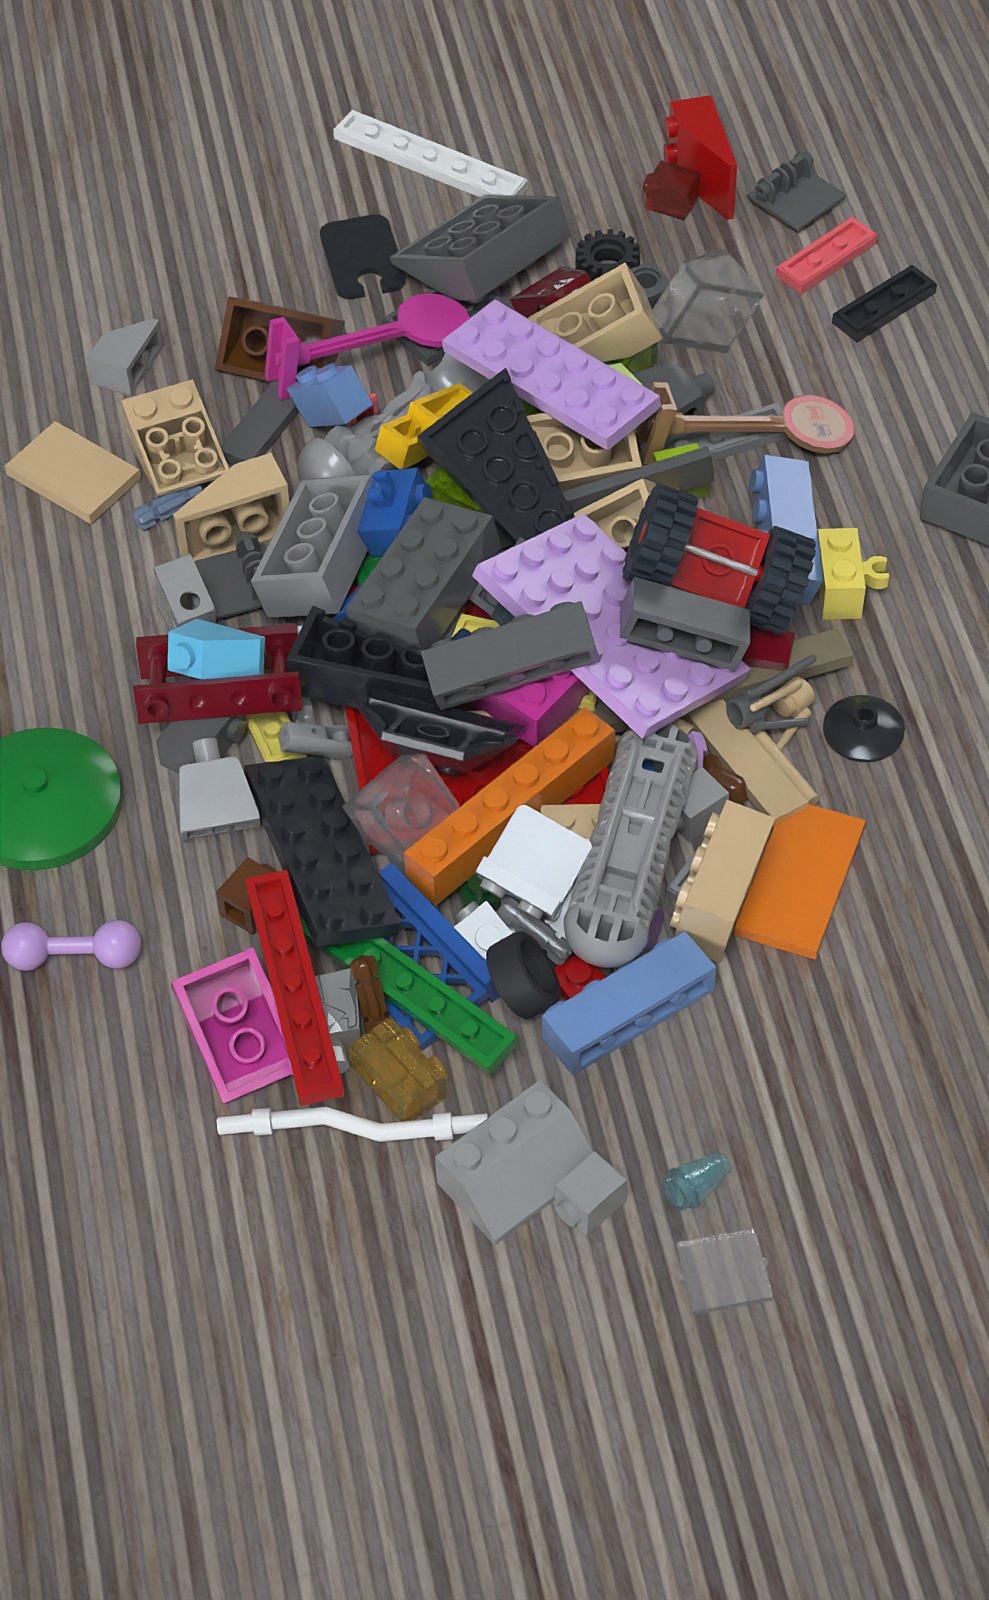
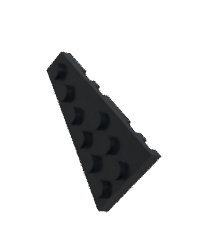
[417,368,574,545]

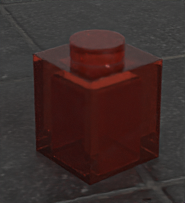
[643,161,700,221]

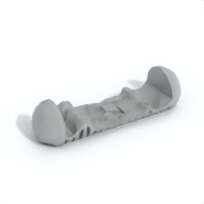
[297,353,490,482]
[563,724,698,968]

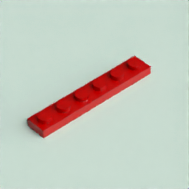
[245,870,344,1106]

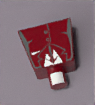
[510,266,591,318]

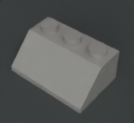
[435,1079,593,1245]

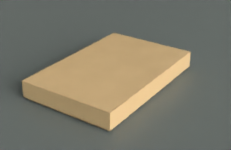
[4,421,141,524]

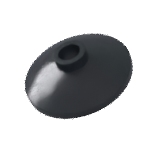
[823,695,905,762]

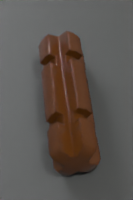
[350,955,392,1039]

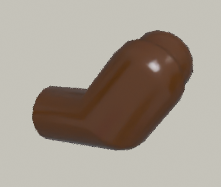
[703,754,747,804]

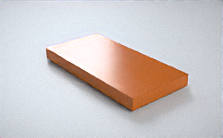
[734,804,866,960]

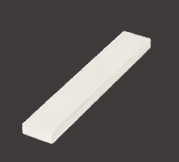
[333,110,528,197]

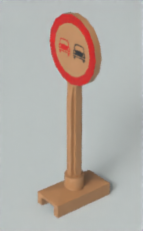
[635,382,855,464]

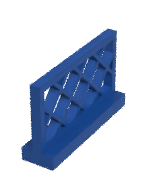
[357,862,500,1051]

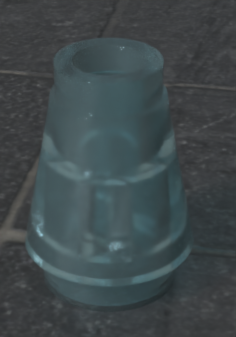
[662,1151,731,1210]

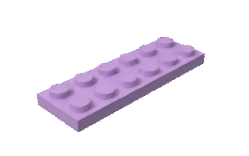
[442,299,661,451]

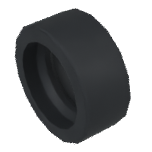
[486,931,561,1019]

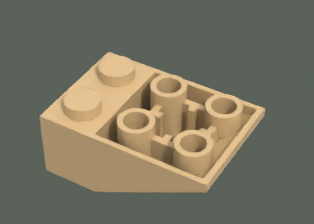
[121,379,229,496]

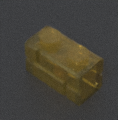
[348,1018,447,1122]

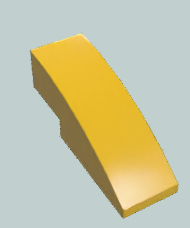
[374,382,473,469]

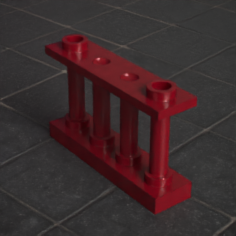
[133,623,303,724]

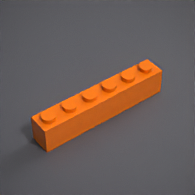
[404,707,615,906]

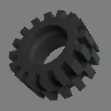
[575,229,640,282]

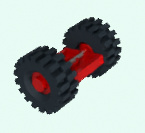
[622,483,816,635]

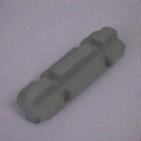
[497,897,573,966]

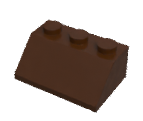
[215,296,345,382]

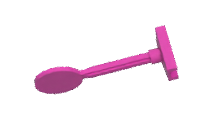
[265,293,470,401]

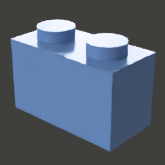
[286,363,373,427]

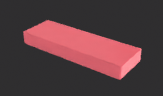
[776,217,878,294]

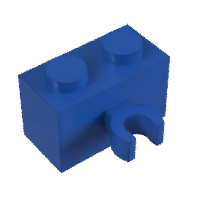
[357,468,432,556]

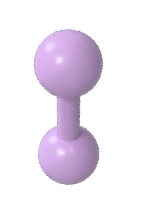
[1,920,142,971]

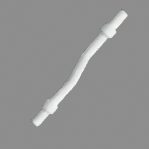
[217,1107,488,1142]

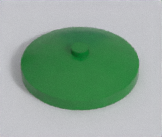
[0,728,122,871]

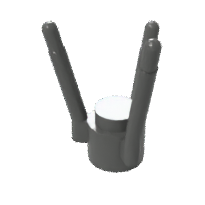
[726,655,817,734]

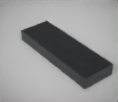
[832,265,937,343]

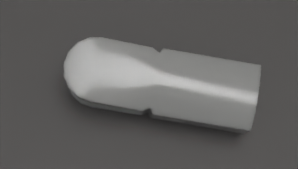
[278,722,353,760]

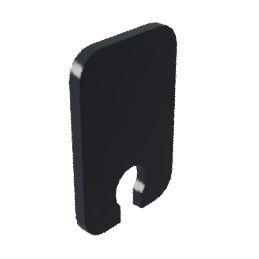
[320,214,406,299]

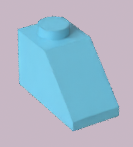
[168,619,265,680]

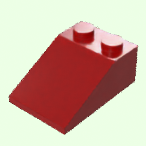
[663,95,737,220]

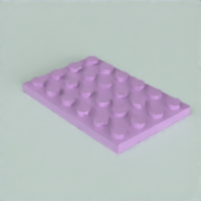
[472,513,751,739]

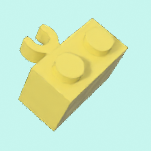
[817,528,889,620]

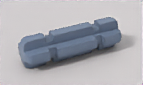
[133,484,203,530]

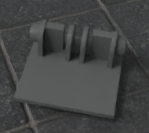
[747,152,846,231]
[194,532,267,619]

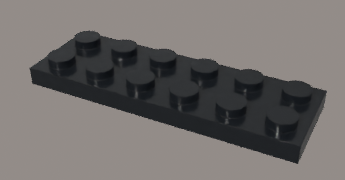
[244,756,400,947]

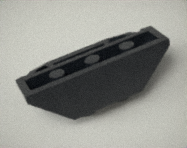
[354,685,525,775]

